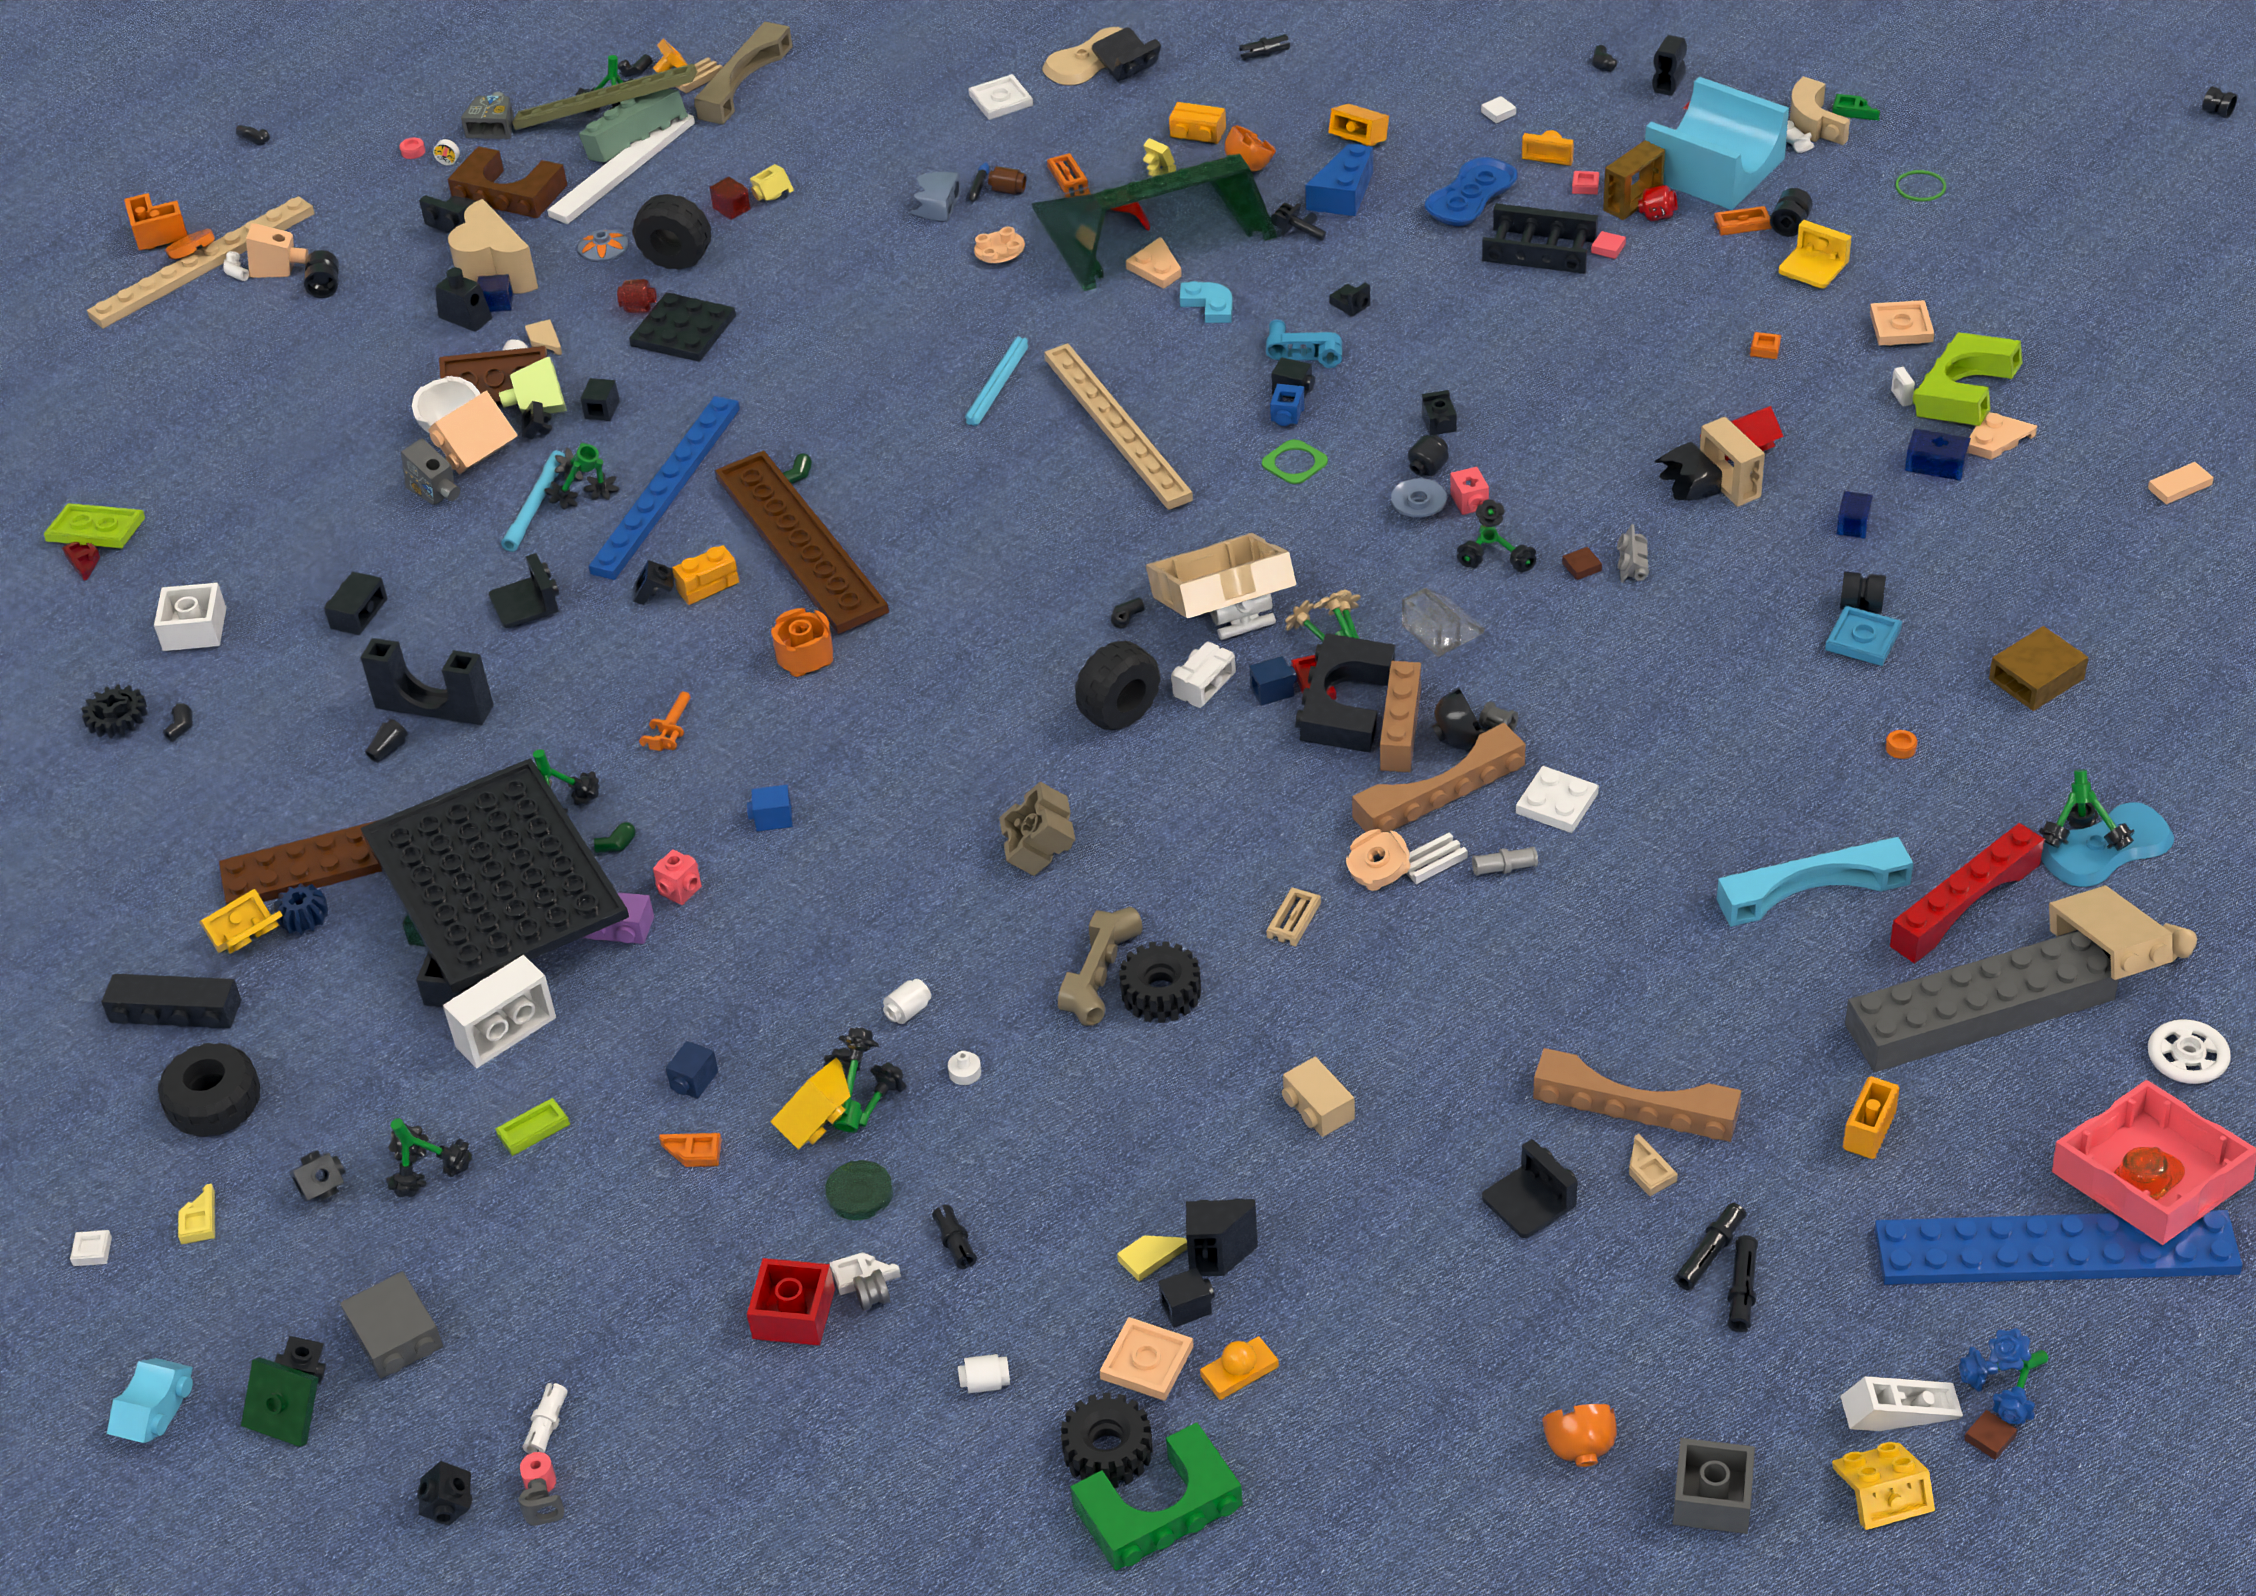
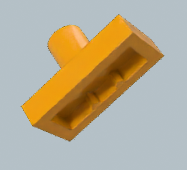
[653,38,688,73]

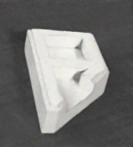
[829,1252,901,1295]

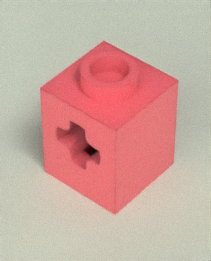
[1450,467,1489,515]

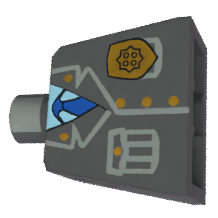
[461,92,514,139]
[401,438,460,505]

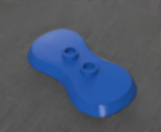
[1424,157,1518,226]

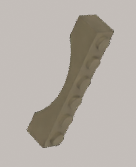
[694,21,793,125]

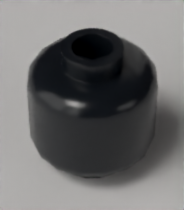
[1408,435,1449,476]

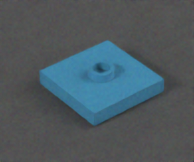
[1825,605,1903,666]

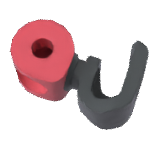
[518,1452,565,1526]

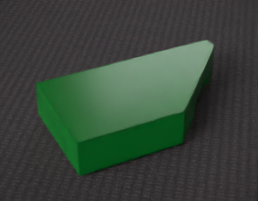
[1832,94,1880,121]

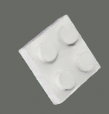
[1516,766,1599,833]

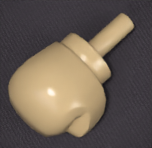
[2163,923,2197,961]

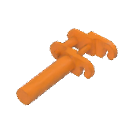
[639,691,691,751]

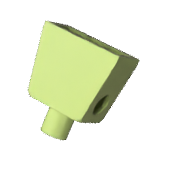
[499,357,567,414]

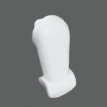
[1786,120,1814,153]

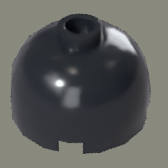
[1432,687,1484,750]

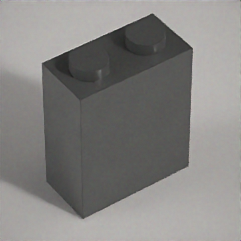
[340,1271,443,1379]

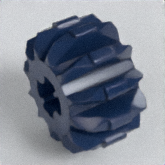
[274,883,328,935]

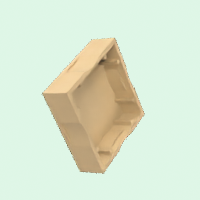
[1146,533,1296,619]

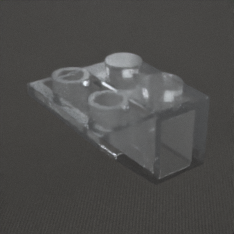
[1402,588,1485,657]

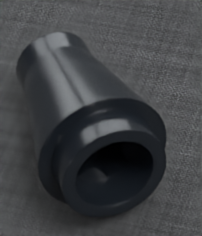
[365,719,408,763]

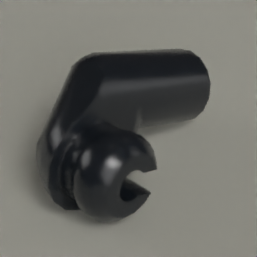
[236,125,270,145]
[1111,597,1145,629]

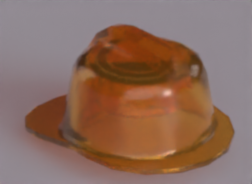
[2114,1146,2185,1201]

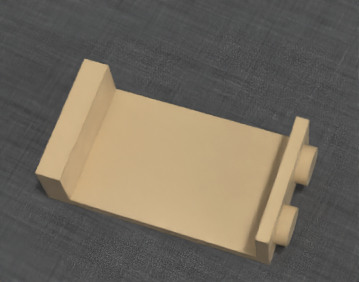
[2049,885,2173,980]

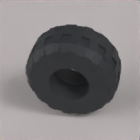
[632,194,712,270]
[1075,640,1161,730]
[158,1043,261,1137]

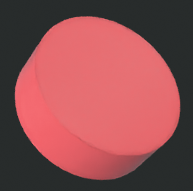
[399,137,425,159]

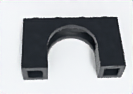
[1295,633,1396,753]
[360,638,494,725]

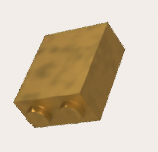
[1989,626,2088,711]

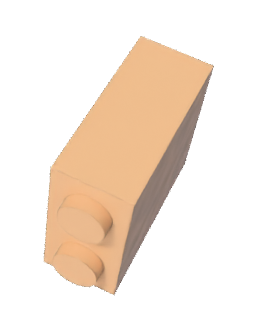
[428,391,518,475]

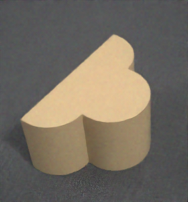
[448,199,538,294]

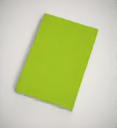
[44,503,145,548]

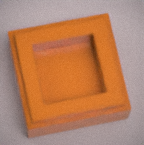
[1750,332,1781,359]

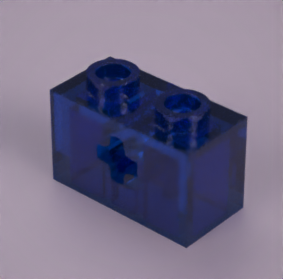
[1905,428,1971,481]

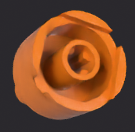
[771,608,833,677]

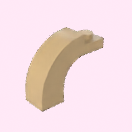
[1790,76,1850,145]

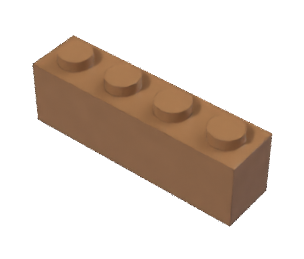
[1380,661,1421,772]

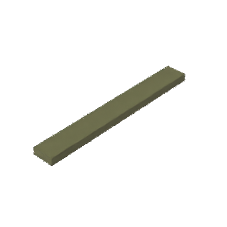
[512,64,697,130]

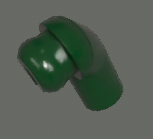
[782,453,812,484]
[594,822,636,853]

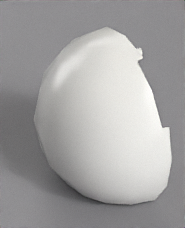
[412,376,480,433]

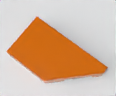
[659,1133,722,1167]

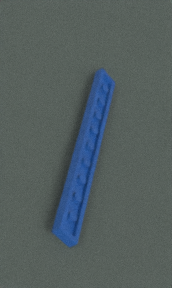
[589,396,740,580]

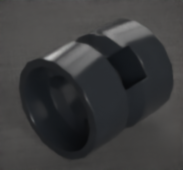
[1770,188,1813,237]
[304,250,339,298]
[1840,571,1886,614]

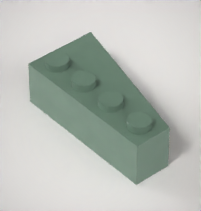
[579,89,688,162]

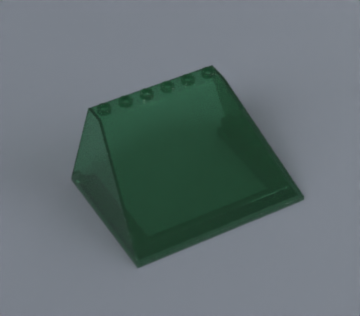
[1032,152,1277,291]

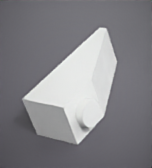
[1840,1376,1963,1431]

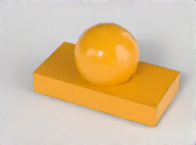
[1522,130,1574,166]
[1200,1336,1279,1400]

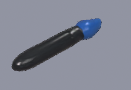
[969,162,989,202]

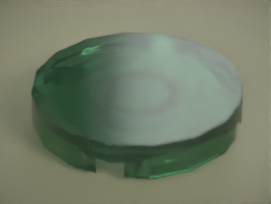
[825,1160,893,1220]

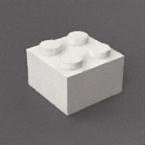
[154,583,226,651]

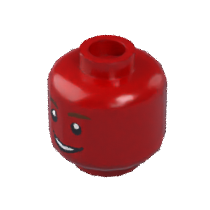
[1638,185,1678,221]

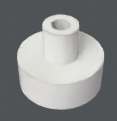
[948,1051,981,1085]

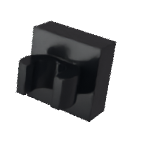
[521,401,552,440]

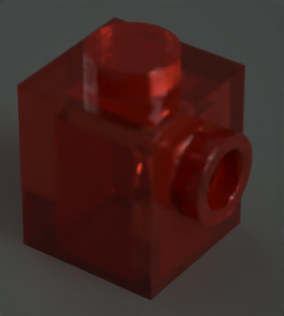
[709,176,751,220]

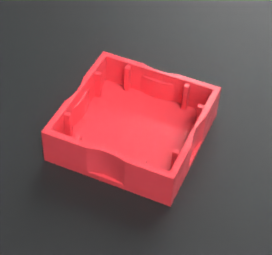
[2052,1080,2256,1245]

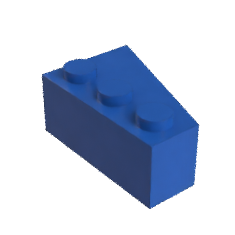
[1305,144,1373,216]

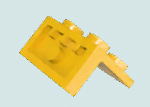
[1832,1442,1935,1530]

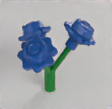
[1959,1328,2048,1425]

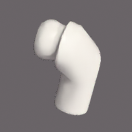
[223,251,249,281]

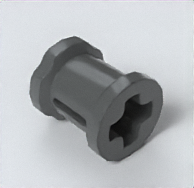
[1479,701,1519,731]

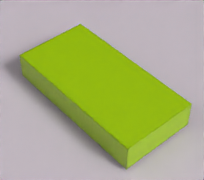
[495,1098,570,1156]

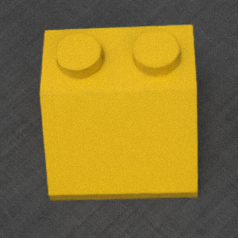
[770,1058,851,1150]

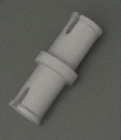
[1472,847,1538,876]

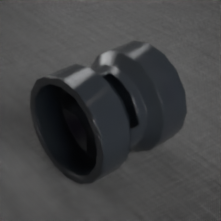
[2202,86,2238,118]

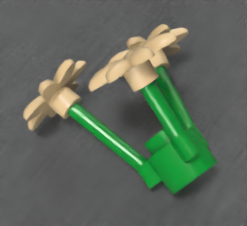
[1285,589,1361,642]

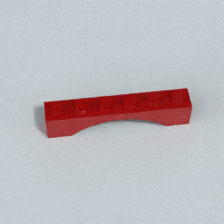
[1890,823,2045,964]

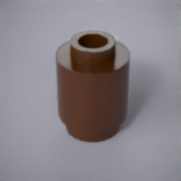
[988,166,1027,195]

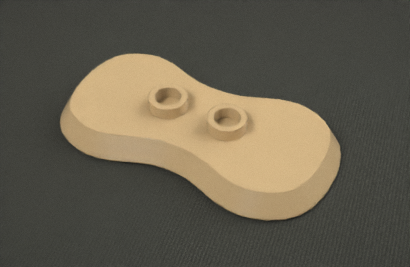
[1042,27,1123,86]

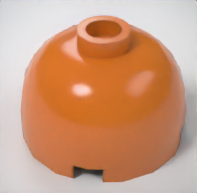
[1224,125,1276,173]
[1542,1404,1617,1467]

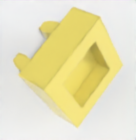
[1143,138,1175,173]

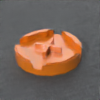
[165,229,215,260]

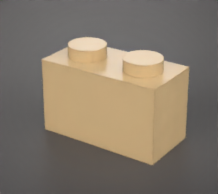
[1282,1056,1355,1137]

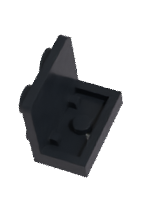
[1092,27,1161,82]
[419,195,492,233]
[489,553,559,628]
[1482,1139,1578,1238]

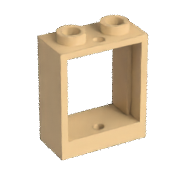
[1700,417,1765,507]

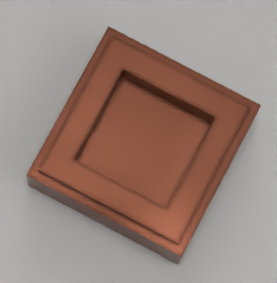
[1562,547,1602,580]
[1964,1410,2018,1460]

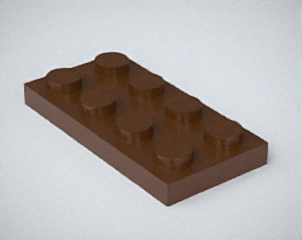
[439,346,547,405]

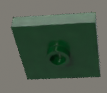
[241,1357,319,1447]

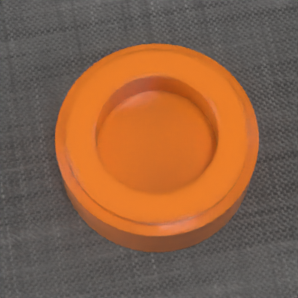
[1885,730,1917,759]

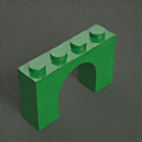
[1070,1422,1243,1571]

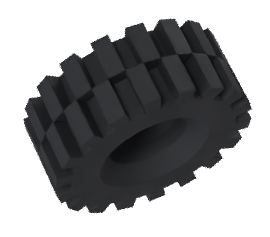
[1119,941,1201,1023]
[1061,1393,1153,1488]

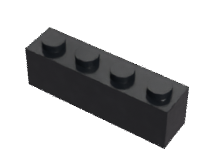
[101,974,242,1028]

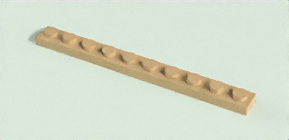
[87,196,315,329]
[1044,343,1193,510]

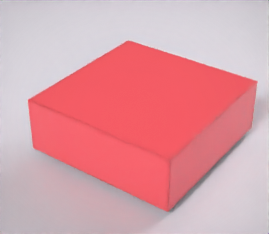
[1572,171,1599,195]
[1591,231,1626,259]

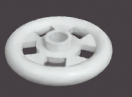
[2148,1019,2231,1084]

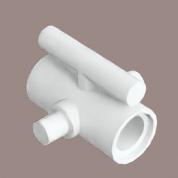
[1210,593,1276,640]

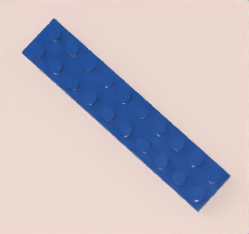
[1874,1210,2242,1285]

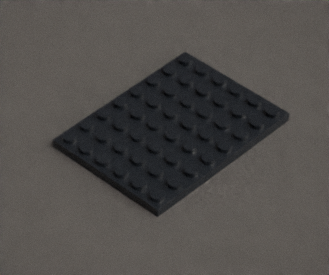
[360,758,629,993]

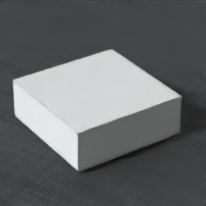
[1481,96,1516,123]
[1891,367,1915,407]
[70,1230,112,1266]

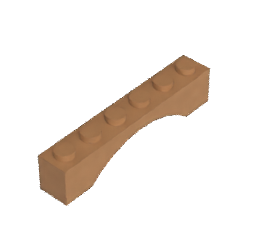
[1352,723,1526,833]
[1533,1048,1742,1142]

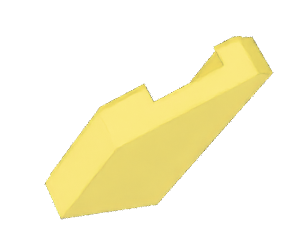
[1117,1236,1187,1282]

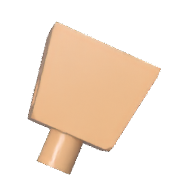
[246,223,308,278]

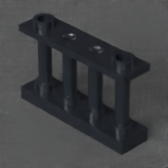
[1482,203,1598,274]

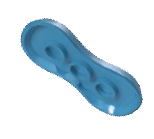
[2041,802,2175,887]

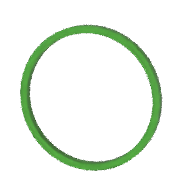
[1896,170,1946,201]

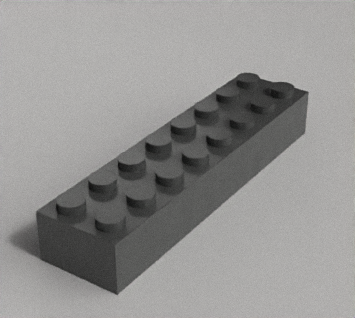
[1845,931,2119,1072]

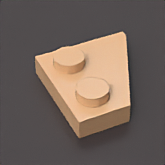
[1126,237,1182,289]
[1965,412,2037,460]

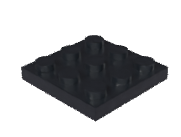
[629,292,736,362]

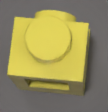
[750,164,794,201]

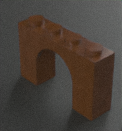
[448,146,568,219]

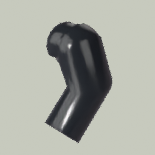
[1592,45,1617,72]
[618,54,653,77]
[163,703,193,742]

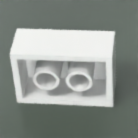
[443,955,556,1068]

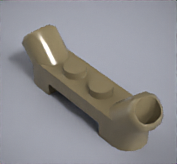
[1058,906,1143,1026]

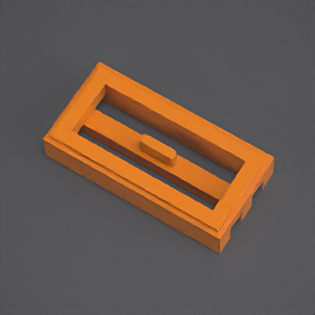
[1047,153,1088,193]
[1714,206,1772,236]

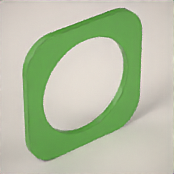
[1262,439,1328,484]

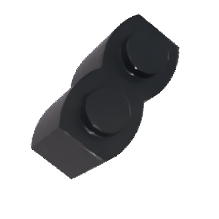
[1652,35,1687,96]

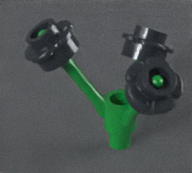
[1457,499,1536,572]
[2039,769,2135,851]

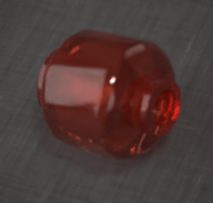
[617,279,657,313]

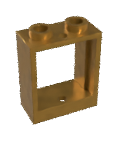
[1603,140,1665,220]

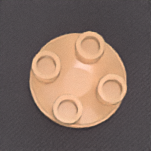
[974,226,1025,263]

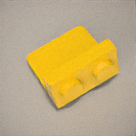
[1778,220,1852,288]
[199,889,283,954]

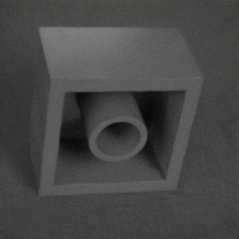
[1673,1438,1755,1534]

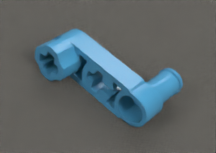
[1266,319,1342,368]

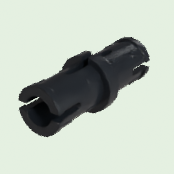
[1239,34,1290,60]
[932,1205,977,1269]

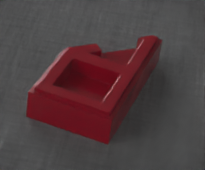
[62,542,100,581]

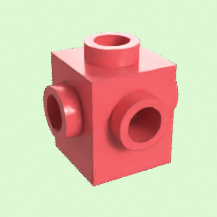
[653,849,702,905]

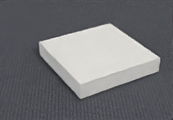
[968,74,1033,120]

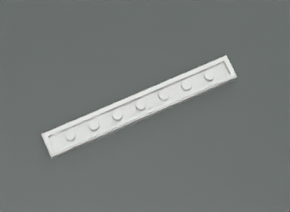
[547,114,695,224]

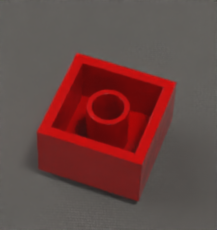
[747,1258,835,1346]

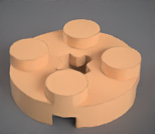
[1346,829,1411,891]

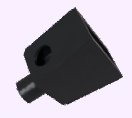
[435,267,492,332]

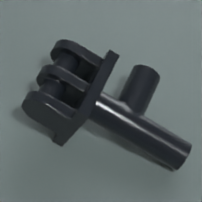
[1270,203,1326,241]

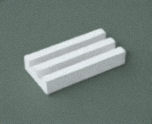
[1406,832,1468,884]

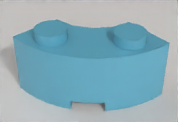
[107,1358,193,1443]

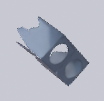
[909,172,960,222]

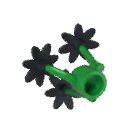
[544,443,619,510]

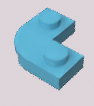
[1180,281,1233,323]

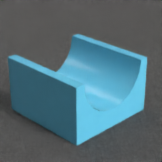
[1645,77,1789,210]

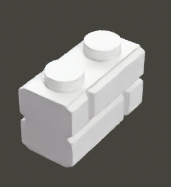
[1171,641,1236,708]

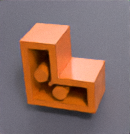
[124,193,188,251]

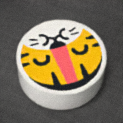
[433,139,460,165]

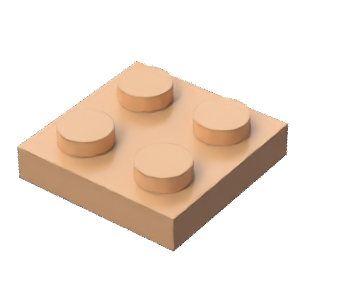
[1870,300,1934,346]
[1100,1317,1194,1401]

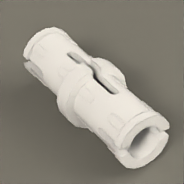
[523,1383,568,1454]

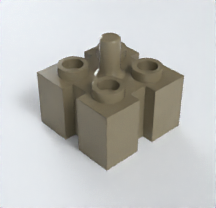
[999,781,1075,876]

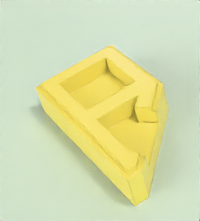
[178,1183,215,1245]

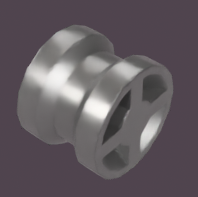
[853,1269,890,1311]

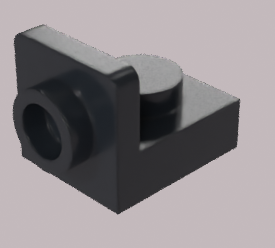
[1329,282,1370,317]
[633,560,674,605]

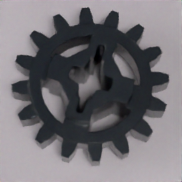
[81,684,148,738]

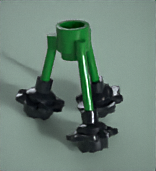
[823,1027,907,1133]

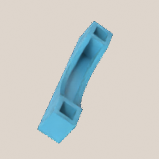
[1717,837,1913,927]

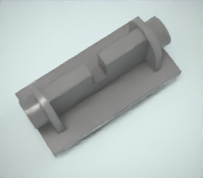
[1617,524,1649,583]

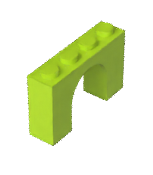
[1912,332,2023,426]

